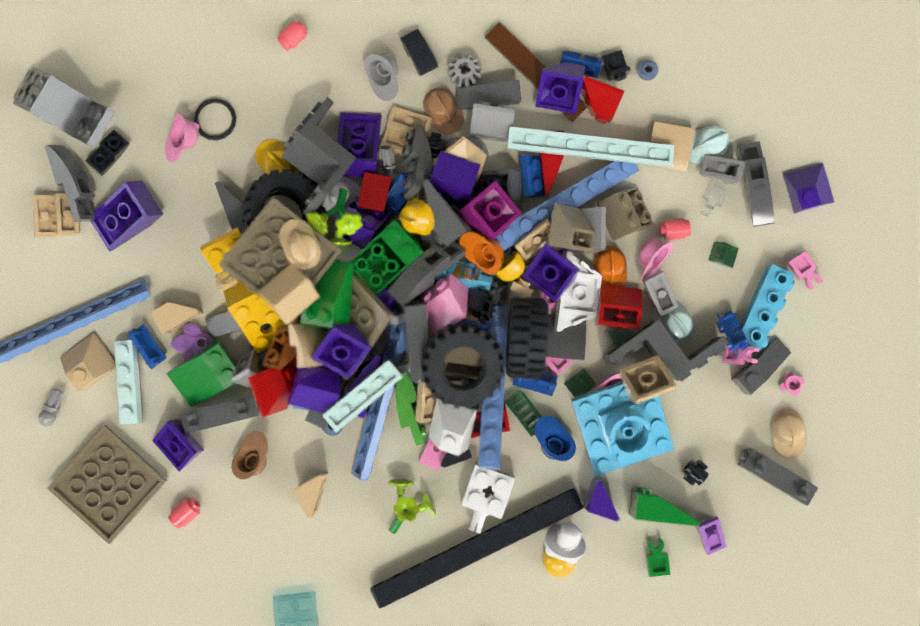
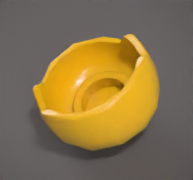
[496,251,525,281]
[542,551,576,578]

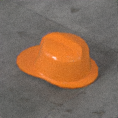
[459,232,506,275]
[593,246,627,287]

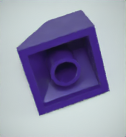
[535,62,585,114]
[783,163,835,214]

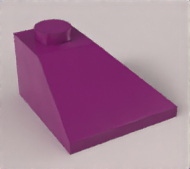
[457,181,522,240]

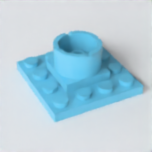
[571,381,674,476]

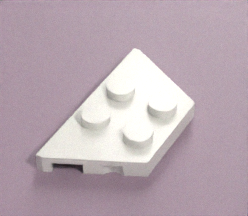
[553,251,602,332]

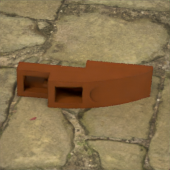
[263,313,301,369]

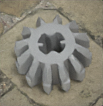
[447,53,482,88]

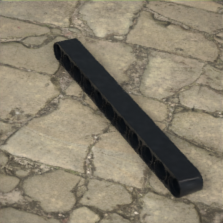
[370,488,584,608]

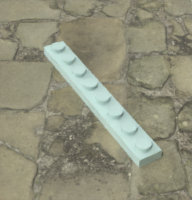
[507,127,674,167]

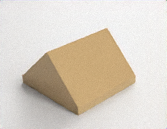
[257,264,319,325]
[619,355,677,404]
[293,472,328,518]

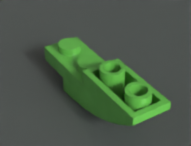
[396,361,427,446]

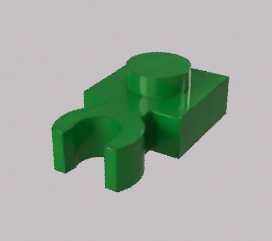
[646,538,671,577]

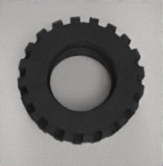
[241,169,326,230]
[506,297,549,379]

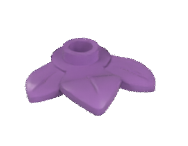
[171,323,213,362]

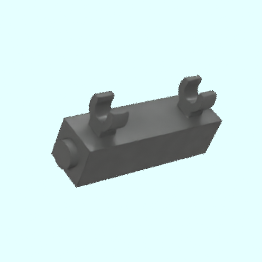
[389,300,429,383]
[179,395,261,434]
[738,447,818,506]

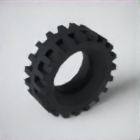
[421,322,505,409]

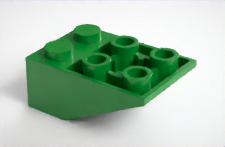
[350,220,426,296]

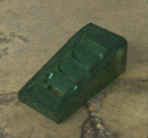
[505,390,542,437]

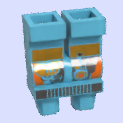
[436,256,495,291]

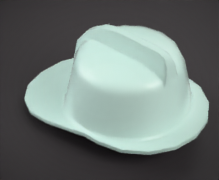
[689,125,730,164]
[651,300,694,344]

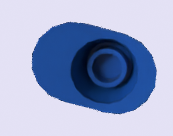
[534,416,576,461]

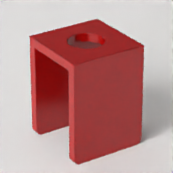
[357,172,392,212]

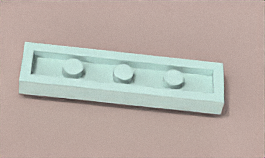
[114,340,143,425]
[323,360,403,432]

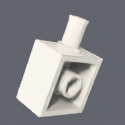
[461,463,515,533]

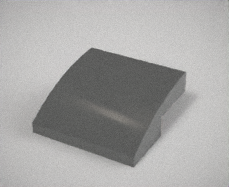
[546,317,586,361]

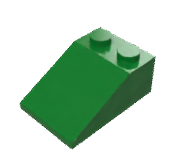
[301,261,353,328]
[166,339,236,407]
[629,487,700,527]

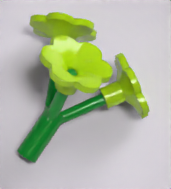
[306,189,362,245]
[388,479,436,534]

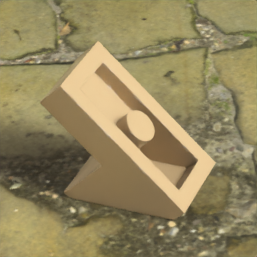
[510,265,534,298]

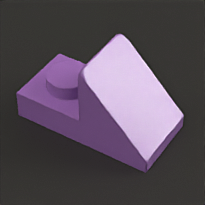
[694,516,727,555]

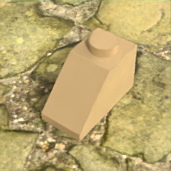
[150,301,203,335]

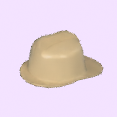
[279,219,321,270]
[771,409,807,458]

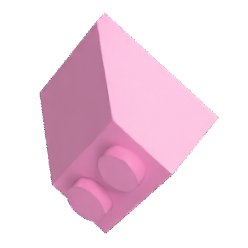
[420,273,468,336]

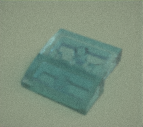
[273,591,319,626]

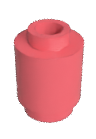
[277,21,307,51]
[659,218,691,240]
[168,498,200,528]

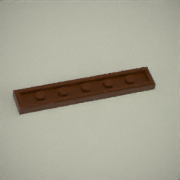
[485,22,587,123]

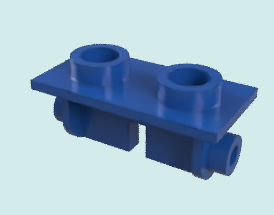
[560,50,603,79]
[385,173,408,214]
[716,311,749,356]
[128,324,167,370]
[512,373,558,396]

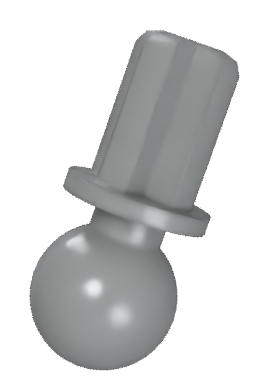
[380,147,399,186]
[38,389,64,426]

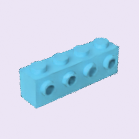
[737,264,795,350]

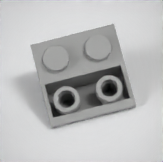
[470,102,515,142]

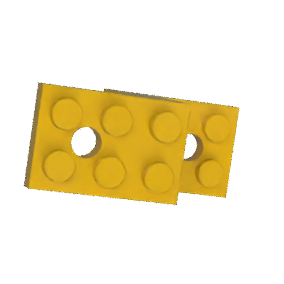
[200,227,285,353]

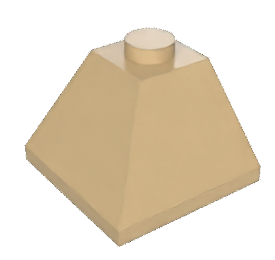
[432,136,487,186]
[60,333,116,391]

